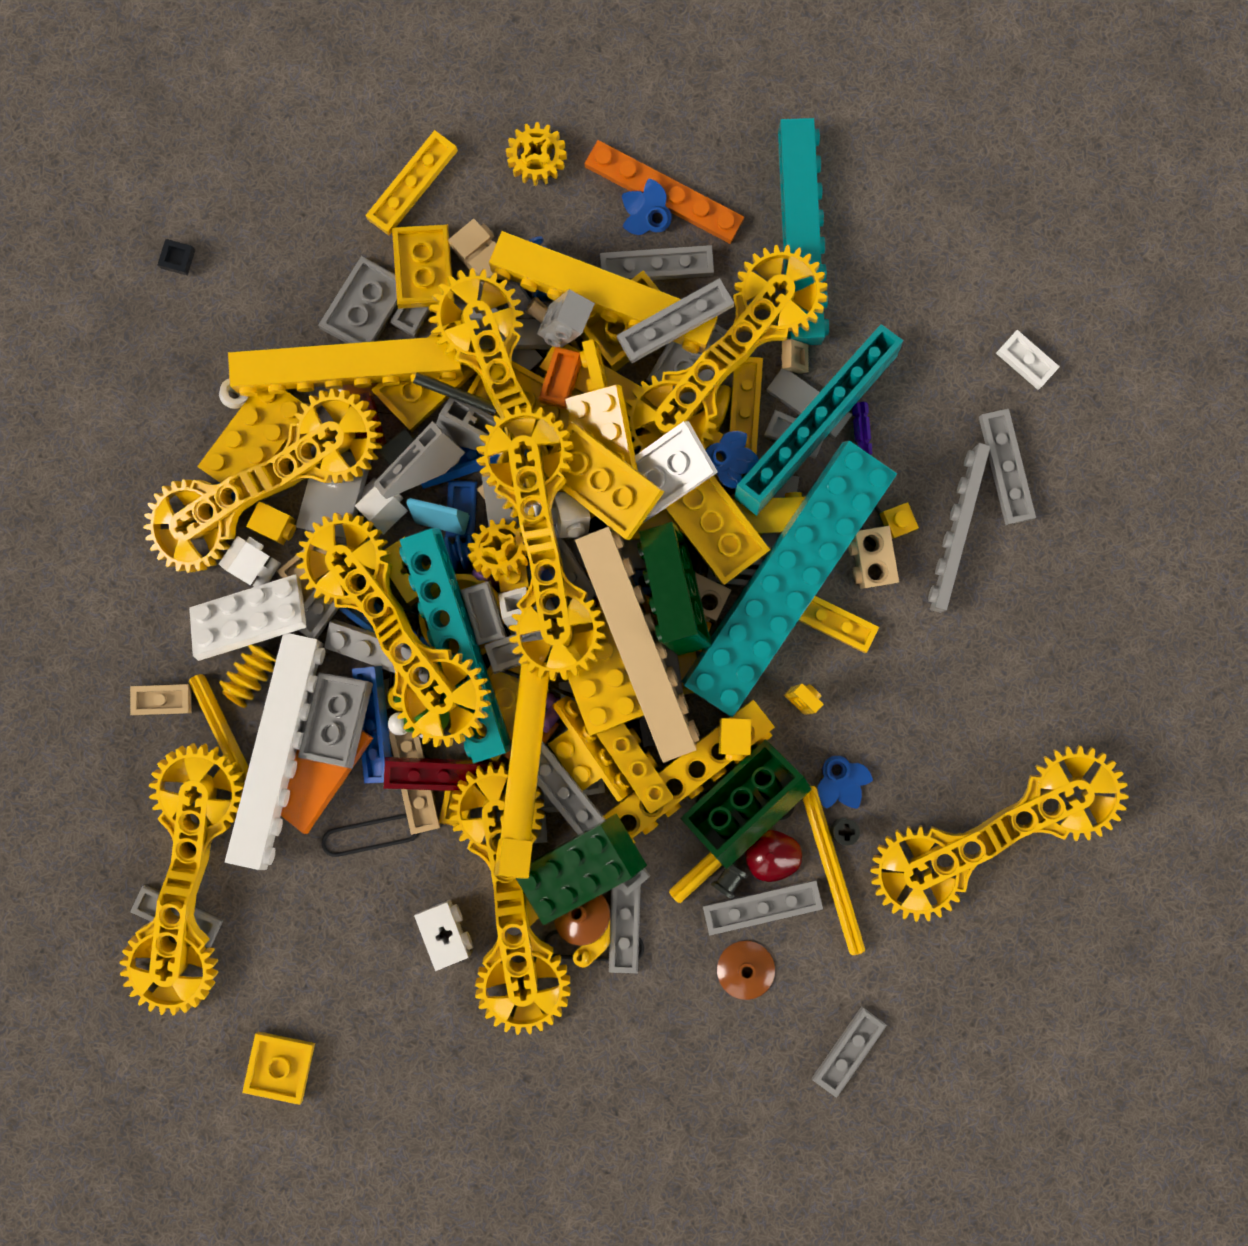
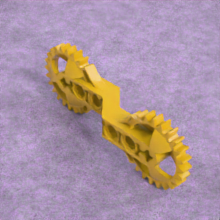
[626,245,828,453]
[428,268,564,518]
[144,389,383,573]
[476,405,606,681]
[296,513,491,747]
[119,743,245,1015]
[870,745,1129,922]
[449,762,570,1035]

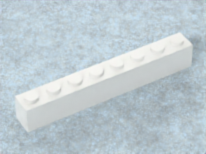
[225,633,325,870]

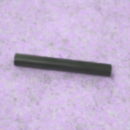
[413,372,496,415]

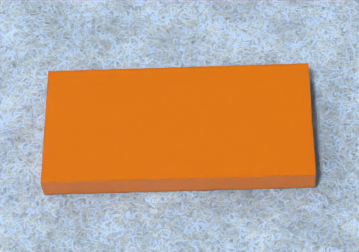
[281,730,373,834]

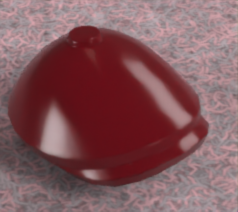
[745,830,802,882]

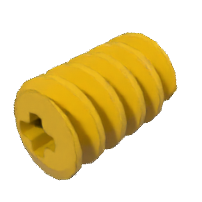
[219,644,277,708]

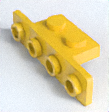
[548,696,633,802]
[596,724,673,813]

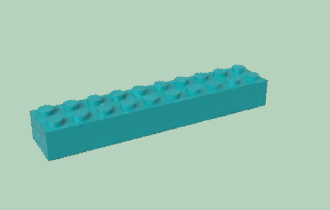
[681,441,897,718]

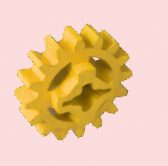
[506,122,567,186]
[468,518,529,581]

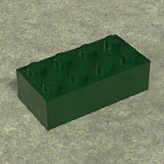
[637,522,712,656]
[680,739,812,869]
[516,813,647,925]

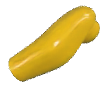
[709,385,732,431]
[573,921,610,968]

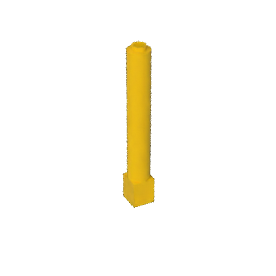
[494,662,549,879]

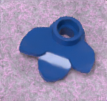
[622,179,672,235]
[705,431,759,488]
[817,755,873,809]

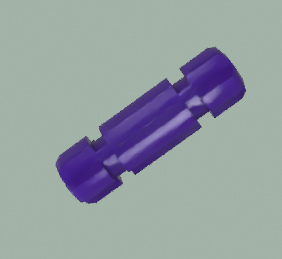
[852,402,872,455]

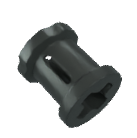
[830,818,860,846]
[711,864,748,899]

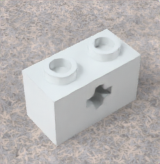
[414,899,473,971]

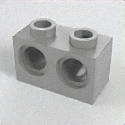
[537,289,595,348]

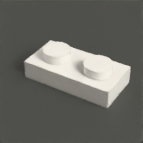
[996,330,1060,390]

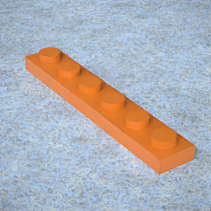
[585,140,744,244]

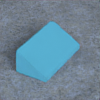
[406,498,470,535]

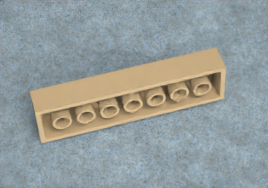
[575,527,700,763]

